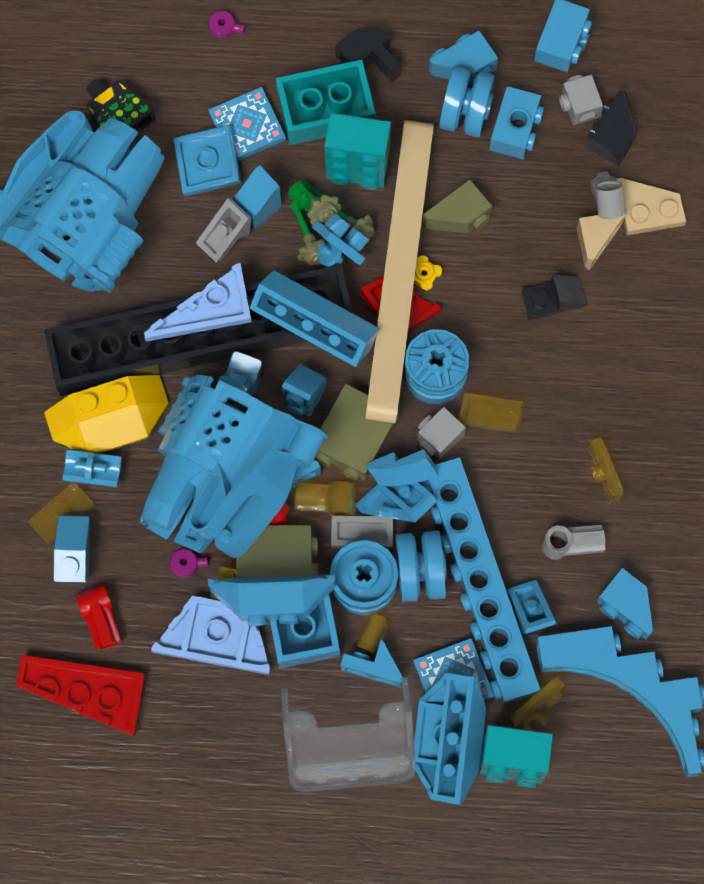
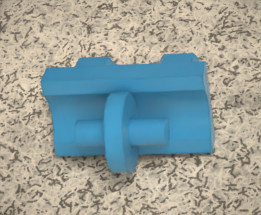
[312,213,369,267]
[62,450,122,488]

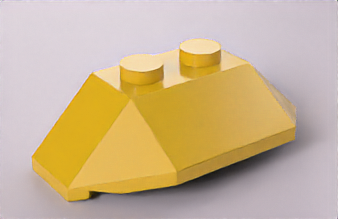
[44,375,169,454]

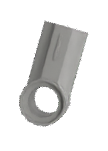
[590,171,625,219]
[541,525,605,560]

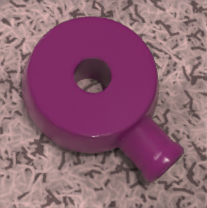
[208,11,245,39]
[169,549,208,578]

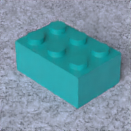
[275,60,375,145]
[324,113,391,189]
[479,725,553,788]

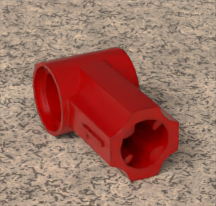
[75,584,122,651]

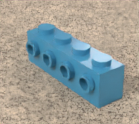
[249,270,380,367]

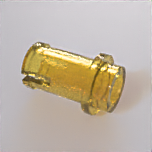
[355,612,388,654]

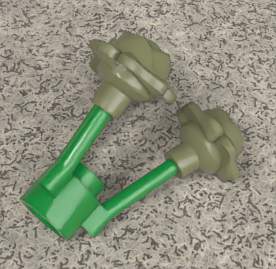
[288,180,375,266]

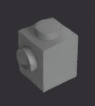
[559,75,603,126]
[418,407,466,460]

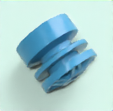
[404,329,469,404]

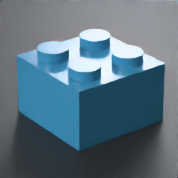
[270,594,340,669]

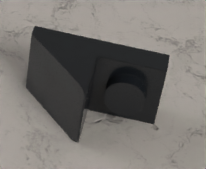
[521,275,587,321]

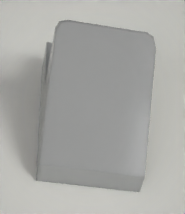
[196,198,251,263]

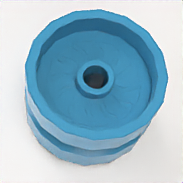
[439,65,495,138]
[395,531,447,603]
[330,540,399,615]

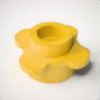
[414,256,442,290]

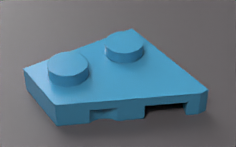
[355,483,437,522]

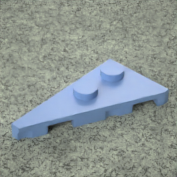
[144,263,251,342]

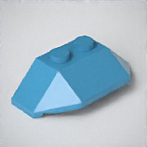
[208,574,335,626]
[412,673,486,805]

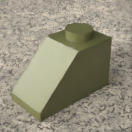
[422,180,492,233]

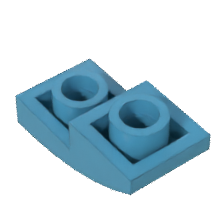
[366,449,438,486]

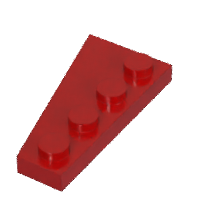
[16,655,146,737]

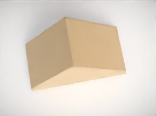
[577,214,625,270]

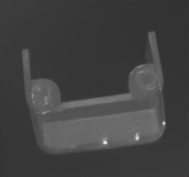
[281,677,416,792]

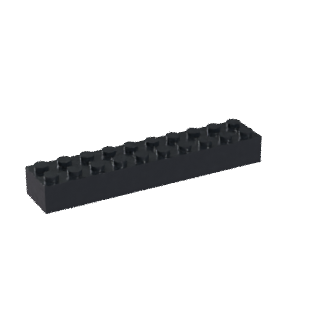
[44,264,353,397]

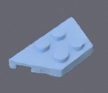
[151,596,270,675]

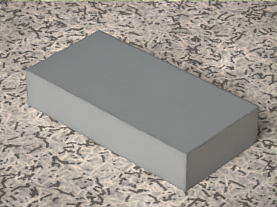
[331,516,393,549]

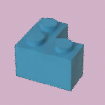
[534,0,592,73]

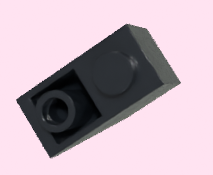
[587,91,636,166]

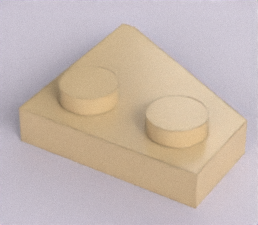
[616,178,686,235]

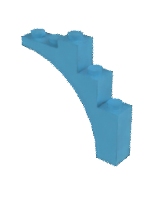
[536,626,704,778]

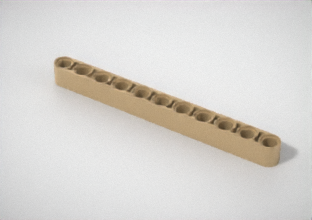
[365,120,434,424]

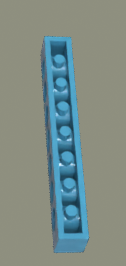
[421,457,540,706]

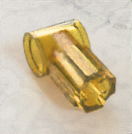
[295,481,357,516]

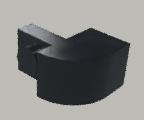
[335,28,401,83]

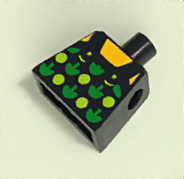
[86,78,156,133]

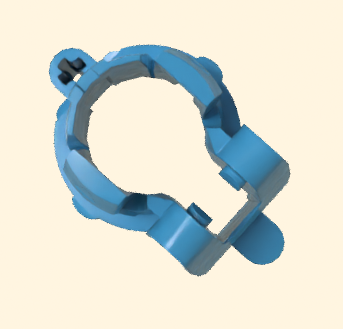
[0,110,165,293]
[139,375,329,558]

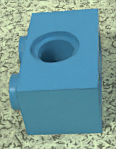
[490,86,544,159]

